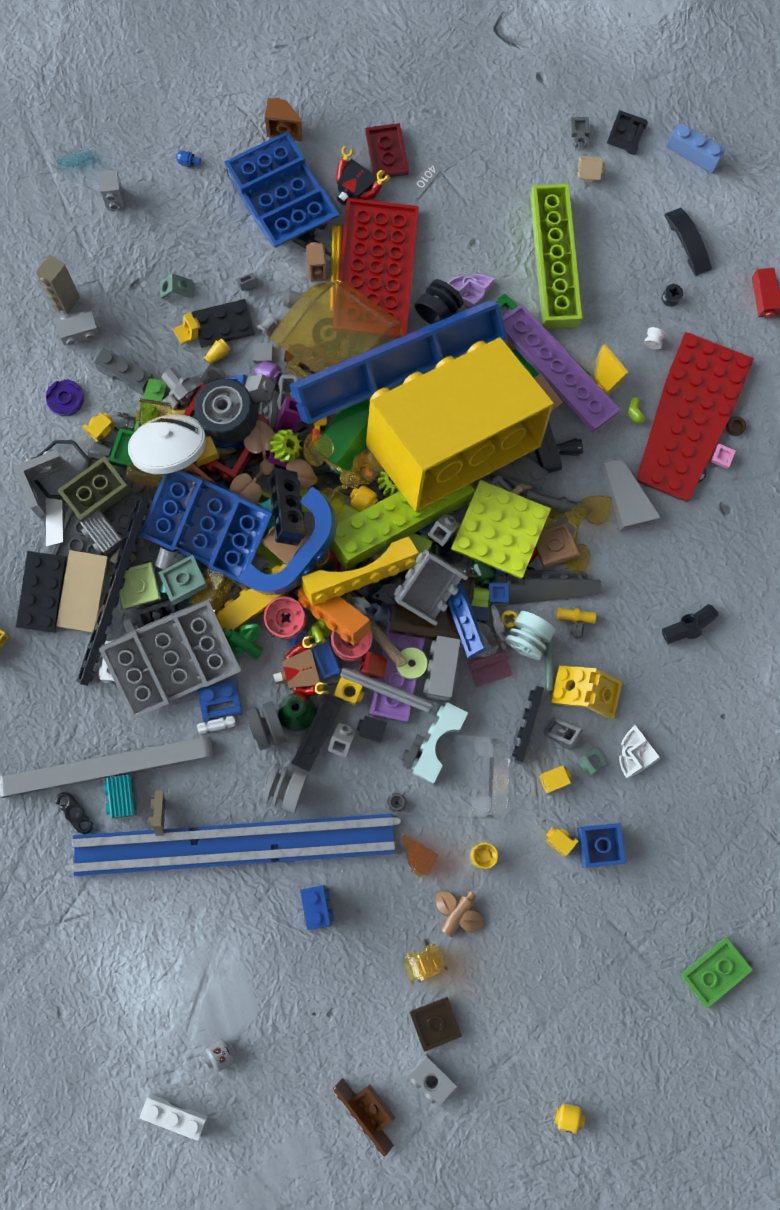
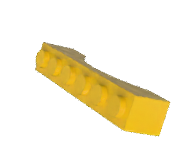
[302,536,419,606]

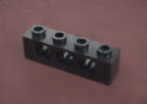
[269,468,306,546]

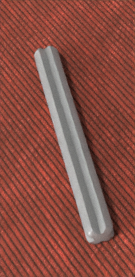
[341,667,433,712]

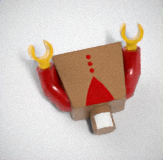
[273,636,328,697]

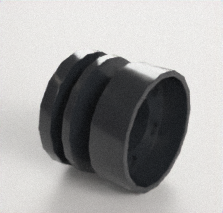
[414,279,464,325]

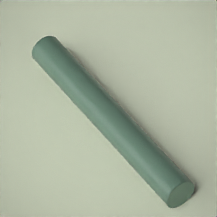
[546,637,553,692]

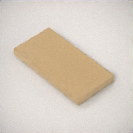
[56,550,109,632]

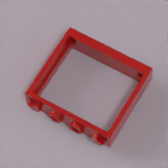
[184,383,270,481]

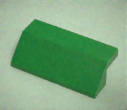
[311,400,370,477]

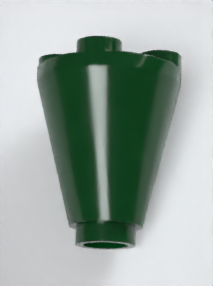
[278,693,316,732]

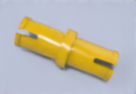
[556,607,596,624]

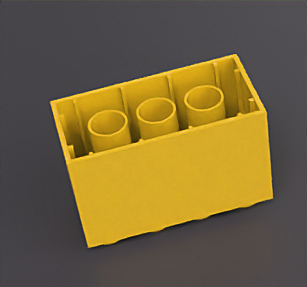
[366,337,554,512]

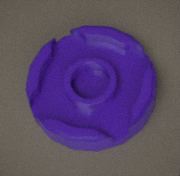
[46,379,84,416]

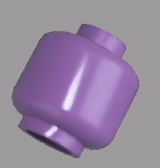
[254,361,283,387]

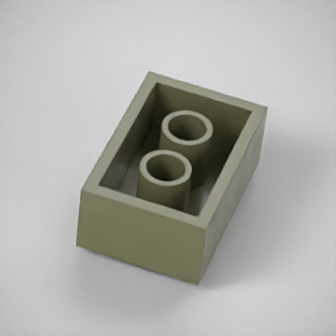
[57,456,131,522]

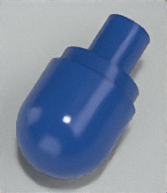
[176,151,201,167]

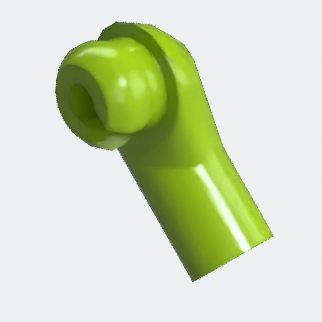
[628,397,645,424]
[311,619,327,645]

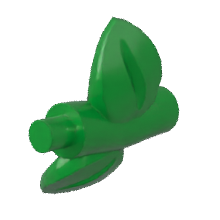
[223,624,263,659]

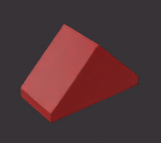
[359,651,387,678]

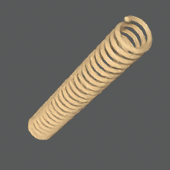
[366,614,407,667]

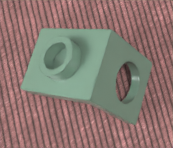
[160,274,193,298]
[578,747,608,776]

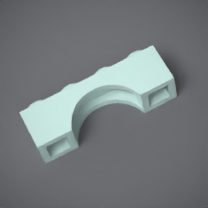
[411,702,468,784]

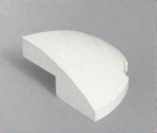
[619,725,661,779]

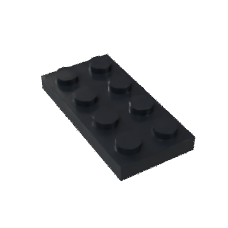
[16,551,67,633]

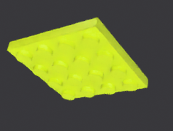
[451,480,551,579]

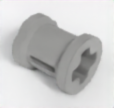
[257,313,281,338]

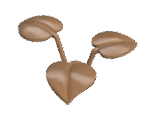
[230,420,317,502]

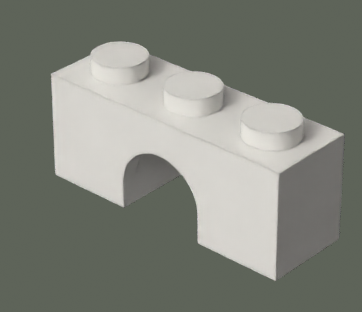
[139,1094,208,1141]

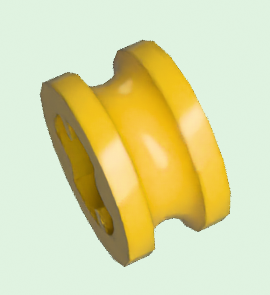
[501,610,518,629]

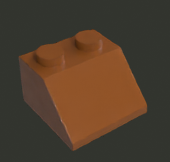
[265,98,302,141]

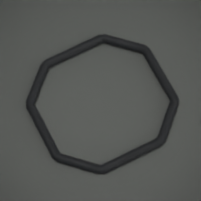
[34,440,90,499]

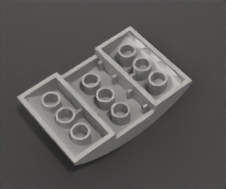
[99,600,241,719]

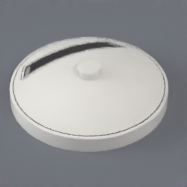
[128,414,206,474]

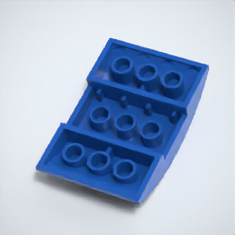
[224,131,339,248]
[139,469,273,584]

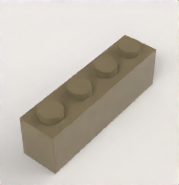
[36,254,80,314]

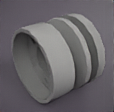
[262,763,308,814]

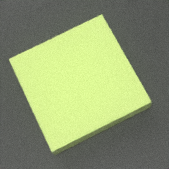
[119,562,162,610]

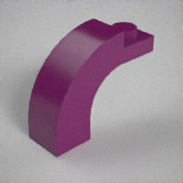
[268,396,301,468]

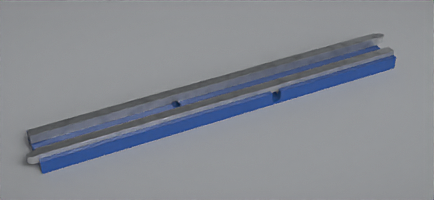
[65,814,401,876]

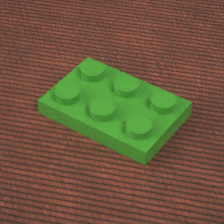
[680,937,753,1009]

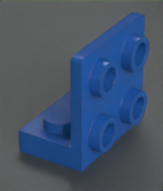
[300,885,334,930]

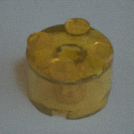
[402,943,449,985]

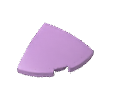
[447,274,495,308]

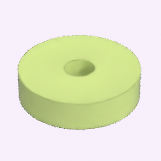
[396,648,427,680]

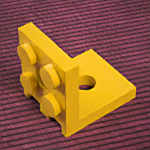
[551,665,622,719]

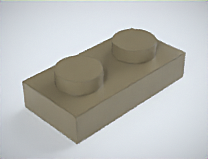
[150,790,166,836]

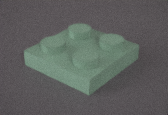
[159,555,208,605]

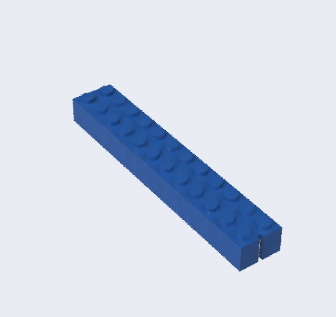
[289,301,508,424]

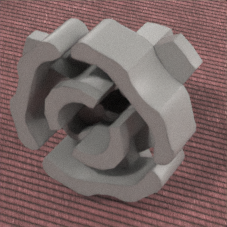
[161,367,204,410]

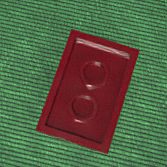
[365,123,409,178]

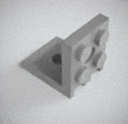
[14,449,68,518]

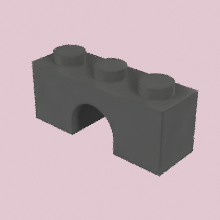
[94,347,154,396]

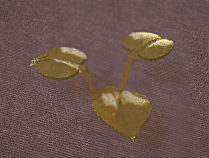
[304,433,383,516]
[543,496,612,574]

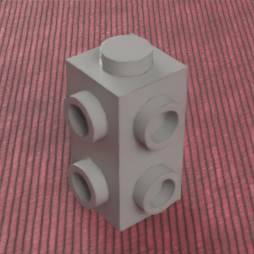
[55,311,101,345]

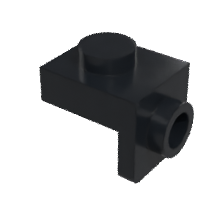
[432,542,463,564]

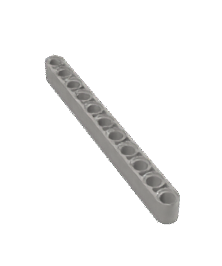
[0,737,214,798]

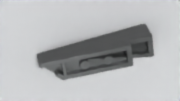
[506,570,601,605]

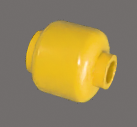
[350,485,379,512]
[554,1103,586,1134]

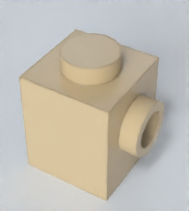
[577,156,605,182]

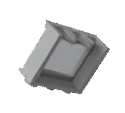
[394,549,468,626]

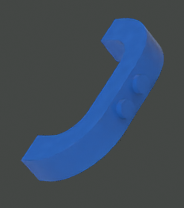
[238,487,337,595]

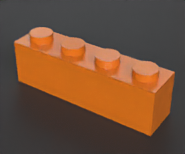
[297,587,371,645]

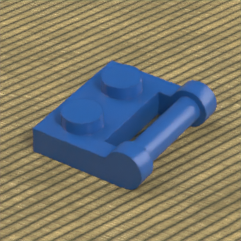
[197,680,242,722]

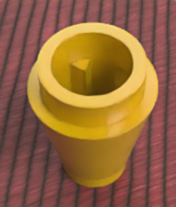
[204,339,231,366]

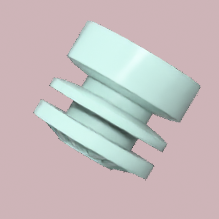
[505,611,556,660]

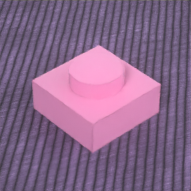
[710,444,736,469]

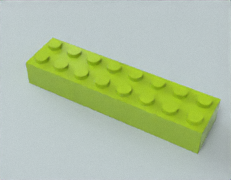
[530,184,582,329]
[330,484,475,570]

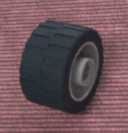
[194,378,258,444]

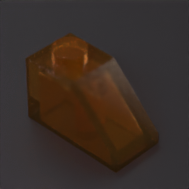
[401,835,439,877]

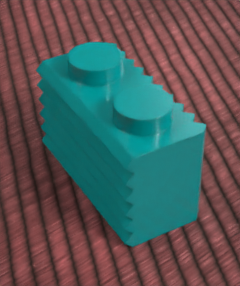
[104,775,137,819]

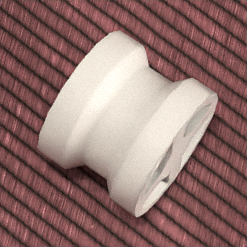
[644,327,666,349]

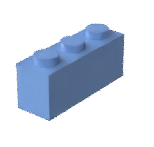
[667,123,726,173]

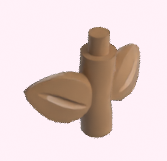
[436,891,485,937]

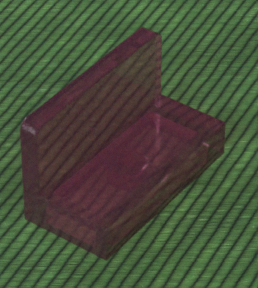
[468,650,512,687]

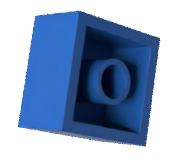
[577,823,626,868]

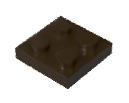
[409,996,462,1052]

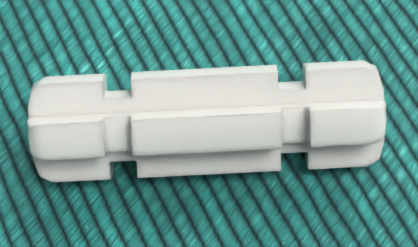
[197,716,236,734]

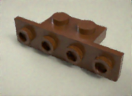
[333,1078,396,1157]

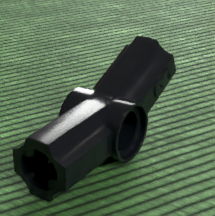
[661,604,719,645]

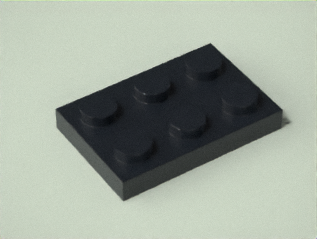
[192,299,255,348]

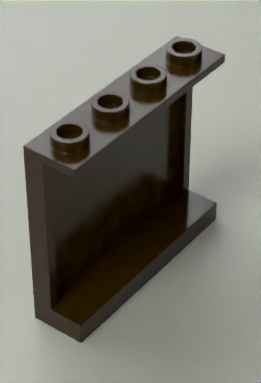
[389,563,477,645]

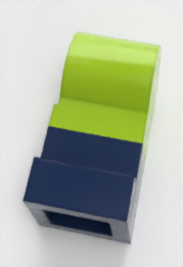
[471,587,489,624]

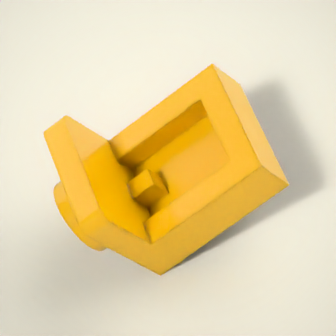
[174,312,200,344]

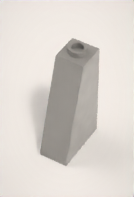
[601,458,660,531]

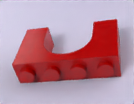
[752,268,780,318]

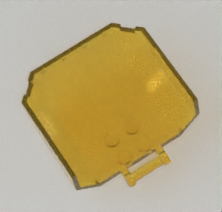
[269,280,403,379]

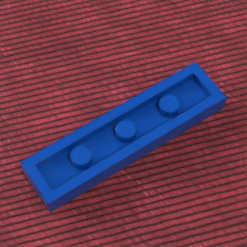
[447,582,487,659]

